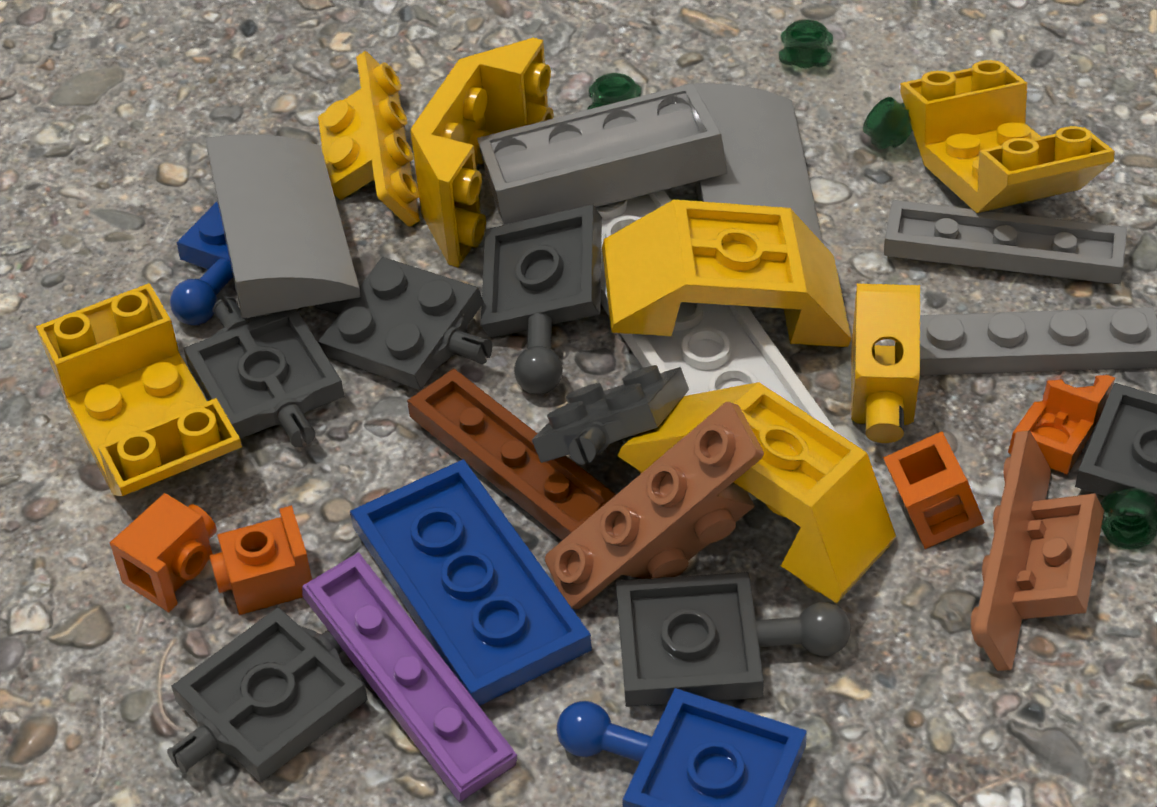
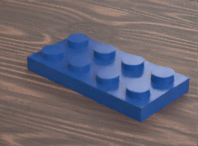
[350,459,592,706]

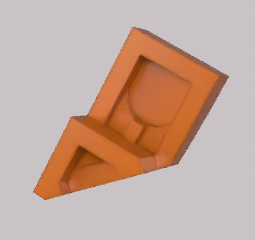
[1008,374,1115,475]

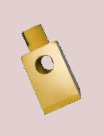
[851,284,920,443]

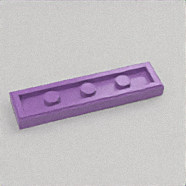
[302,552,517,803]

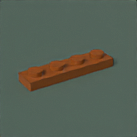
[407,368,616,540]

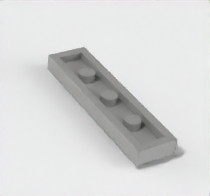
[883,200,1127,284]
[920,307,1157,376]

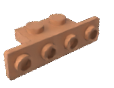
[545,402,764,610]
[971,430,1104,671]

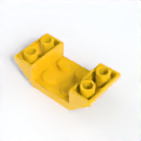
[410,38,554,268]
[900,60,1115,213]
[602,199,851,347]
[36,283,242,496]
[618,382,896,604]

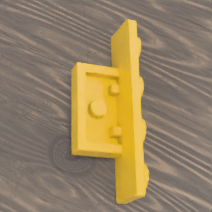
[318,51,420,227]

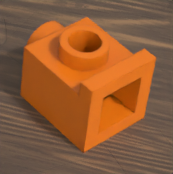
[883,431,985,549]
[110,493,217,612]
[209,505,312,615]

